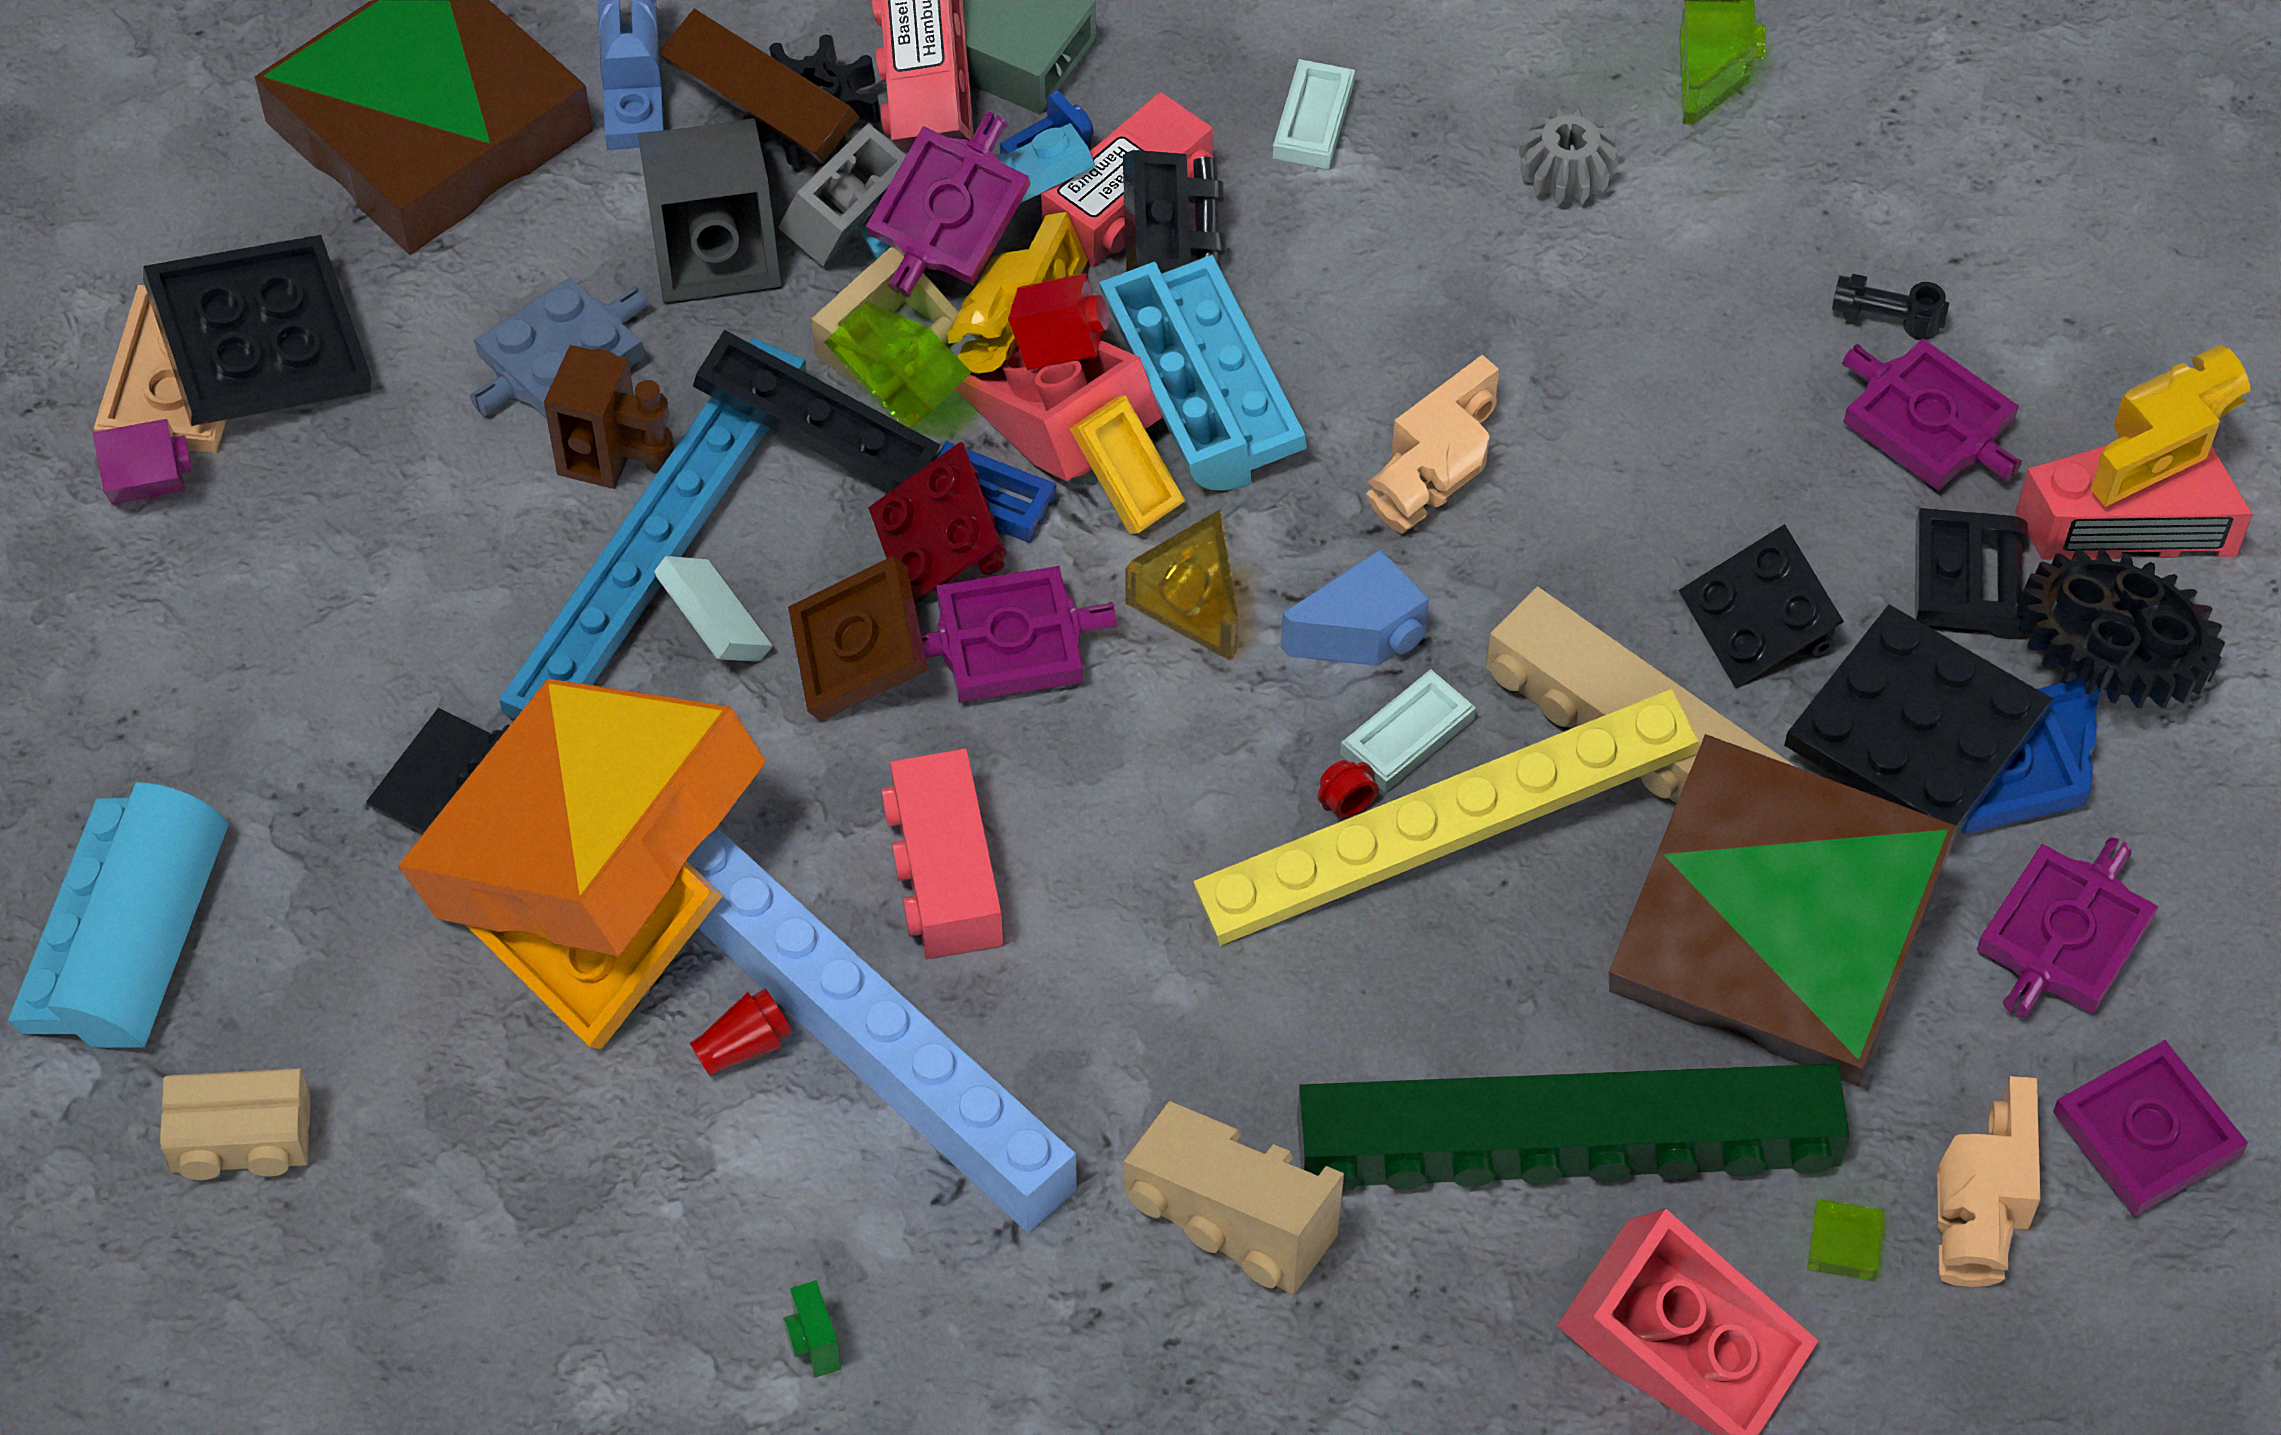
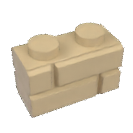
[160,1068,310,1180]

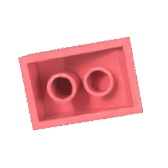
[945,340,1162,481]
[1557,1209,1819,1435]

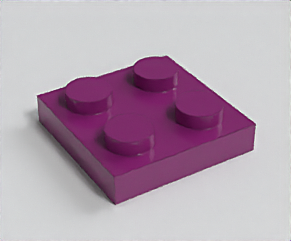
[2053,1040,2248,1217]

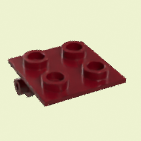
[868,442,1007,605]

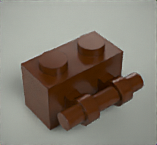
[544,345,674,489]

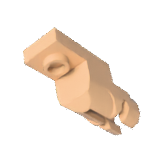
[1366,355,1499,534]
[1937,1076,2040,1287]

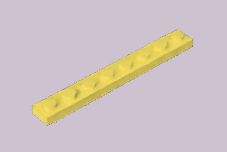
[1193,688,1699,946]

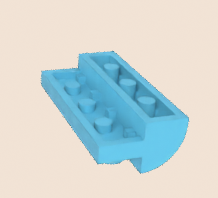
[1099,255,1307,490]
[8,782,229,1048]

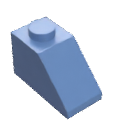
[1281,549,1429,666]

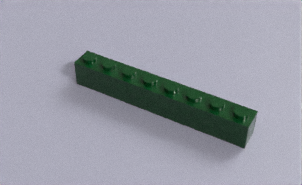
[1297,1063,1849,1192]

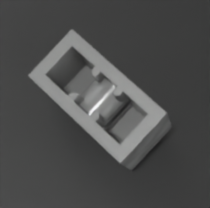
[778,123,906,266]

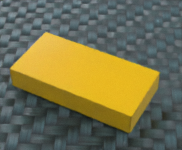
[1069,395,1185,534]

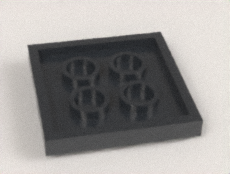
[143,235,372,426]
[1784,604,2053,838]

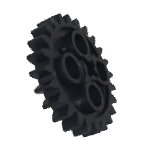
[2016,549,2225,708]

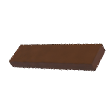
[659,8,859,163]

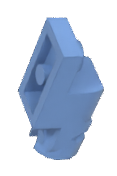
[597,0,665,150]

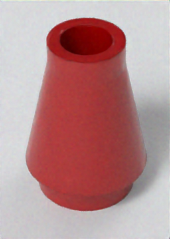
[689,988,793,1077]

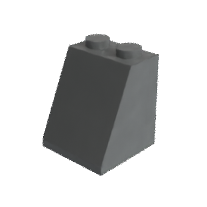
[638,118,781,303]

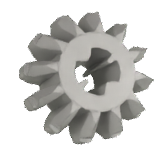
[1519,106,1619,206]

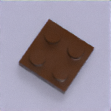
[788,555,928,721]

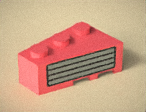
[2015,445,2253,560]

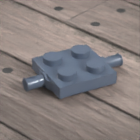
[470,277,649,419]

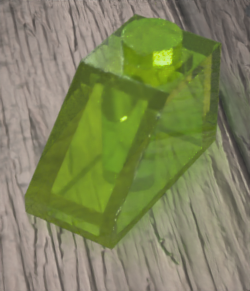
[1679,0,1766,124]
[824,301,972,428]

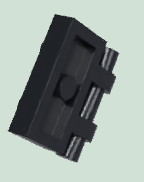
[1123,150,1226,274]

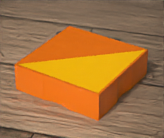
[398,679,766,956]

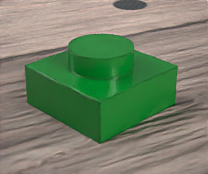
[783,1280,841,1378]

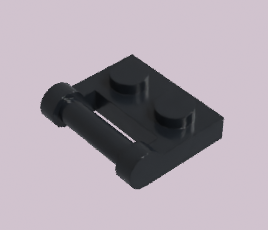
[1915,508,2028,639]

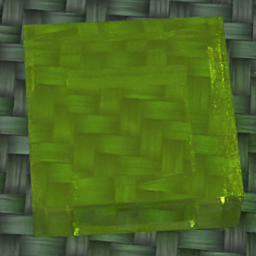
[1806,1199,1885,1282]

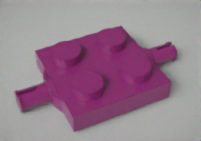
[866,112,1031,298]
[1842,339,2022,491]
[921,566,1117,703]
[1976,837,2159,1018]

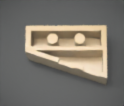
[1123,1101,1344,1296]

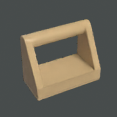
[811,246,958,401]

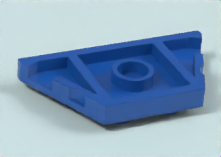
[1961,679,2101,834]

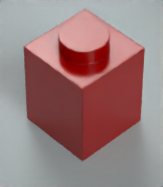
[1008,273,1109,370]

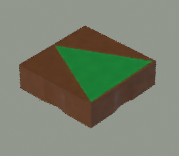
[254,0,593,255]
[1609,734,1957,1087]

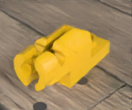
[947,212,1088,374]
[2091,344,2251,507]

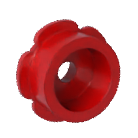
[1317,760,1379,819]

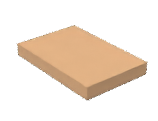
[93,285,226,453]

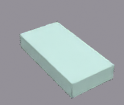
[1272,59,1355,169]
[654,556,773,662]
[1340,669,1476,793]

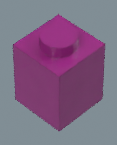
[92,419,192,505]

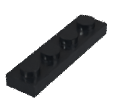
[693,330,941,491]

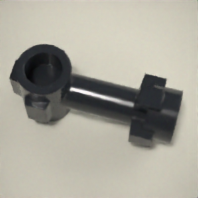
[1832,274,1949,340]

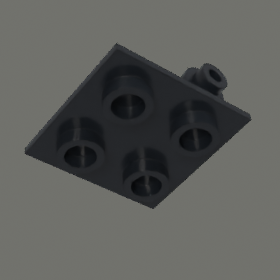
[1678,524,1844,688]
[366,707,510,834]

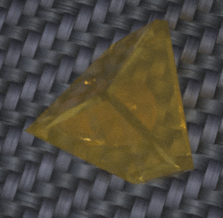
[1125,509,1238,661]

